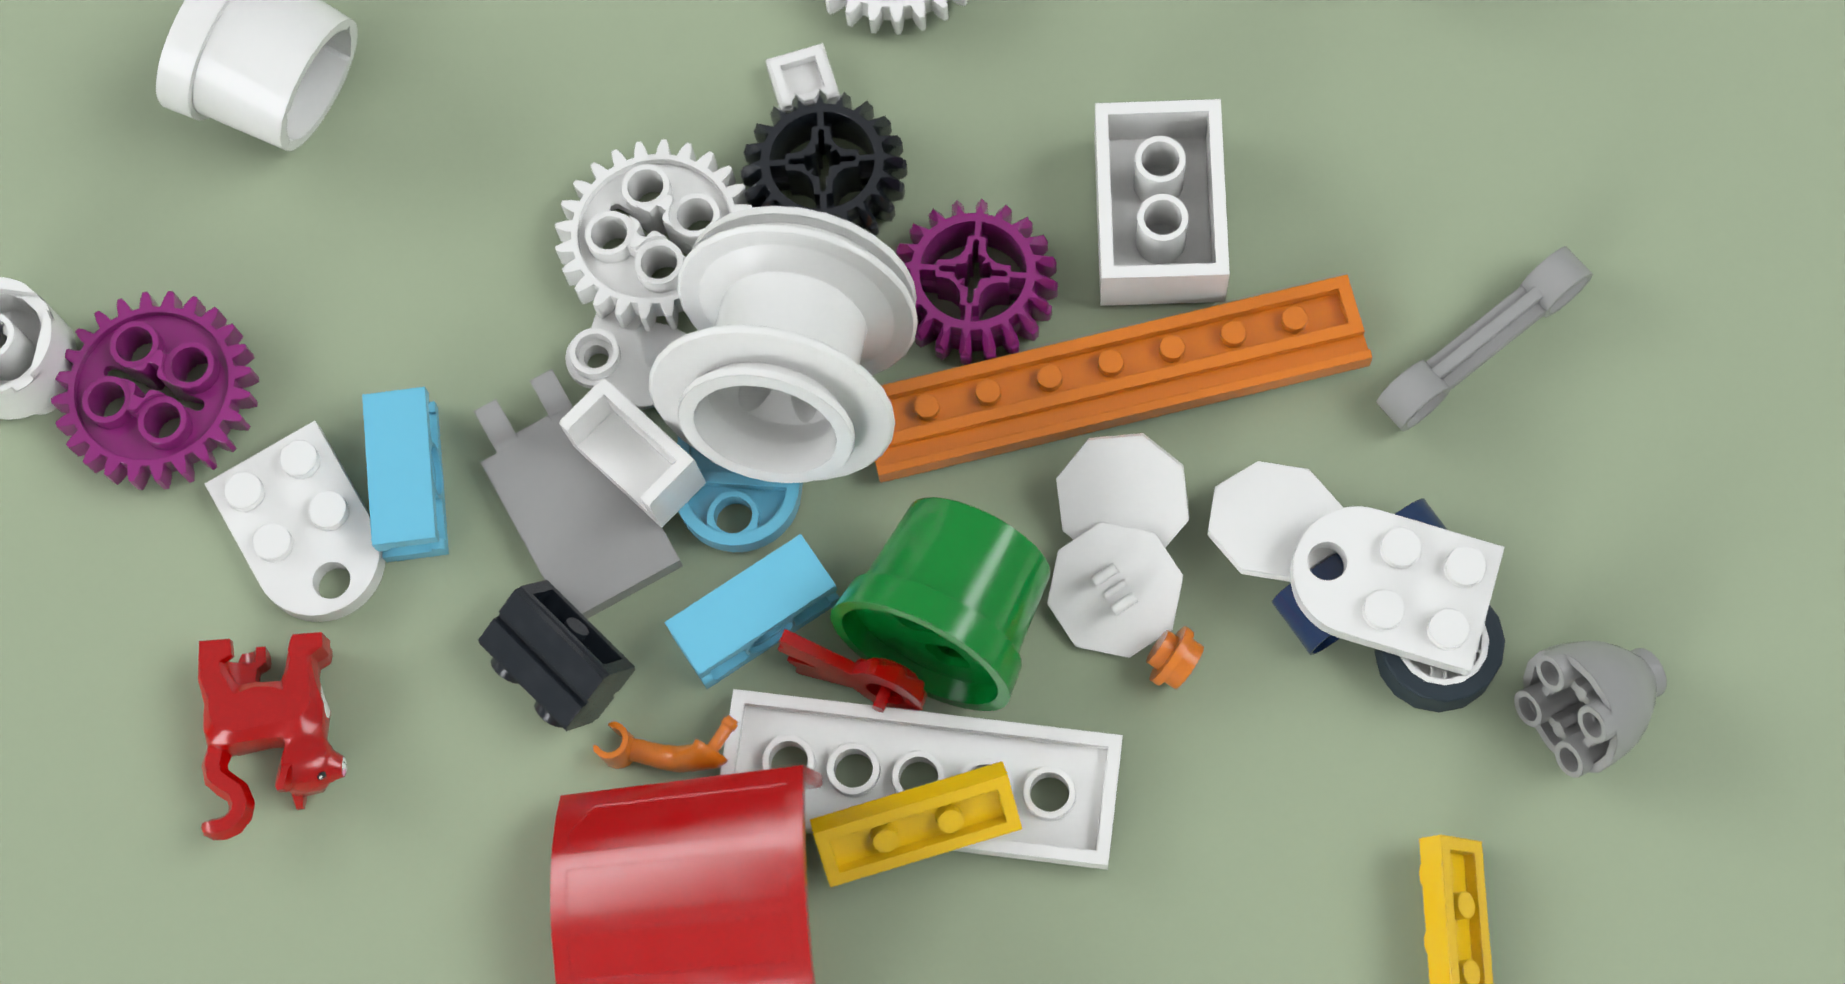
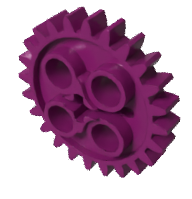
[51,291,259,490]

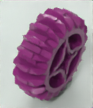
[896,198,1058,365]

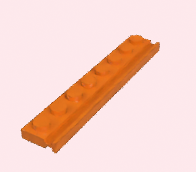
[875,274,1373,483]

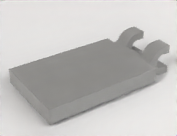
[474,369,683,619]

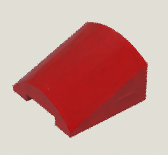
[550,765,822,984]

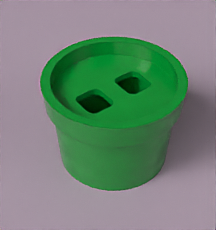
[830,497,1051,711]

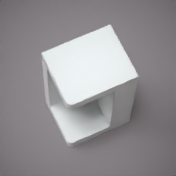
[559,377,706,528]

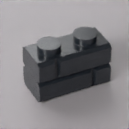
[478,580,636,731]

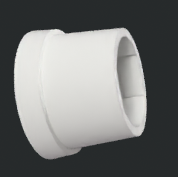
[156,0,358,151]

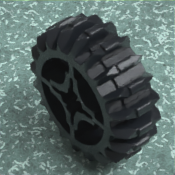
[741,90,908,236]

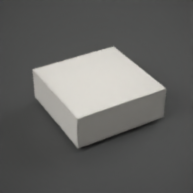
[765,43,840,114]

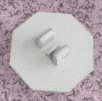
[1056,433,1190,548]
[1207,461,1343,582]
[1047,522,1183,658]

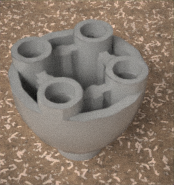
[1514,641,1667,778]

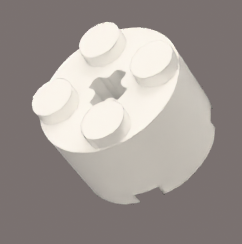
[0,277,77,419]

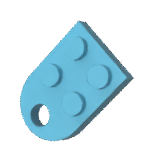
[677,436,803,552]

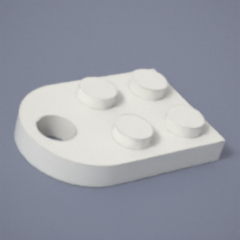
[205,421,385,622]
[1290,506,1505,676]

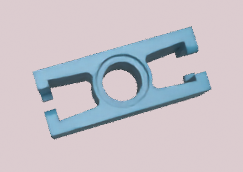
[362,386,449,563]
[664,534,840,689]

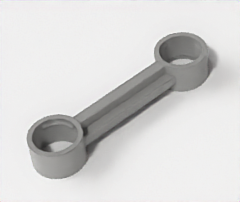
[1376,246,1593,432]

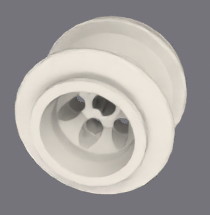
[649,206,918,483]

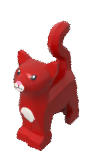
[198,632,347,840]

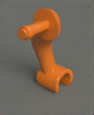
[593,715,738,773]

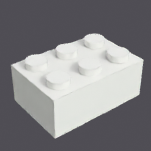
[1094,99,1230,306]

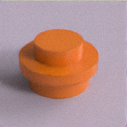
[1146,626,1204,689]

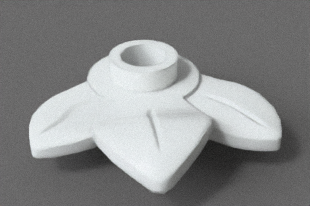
[565,309,686,409]

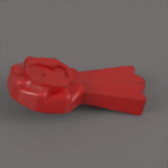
[777,629,928,713]

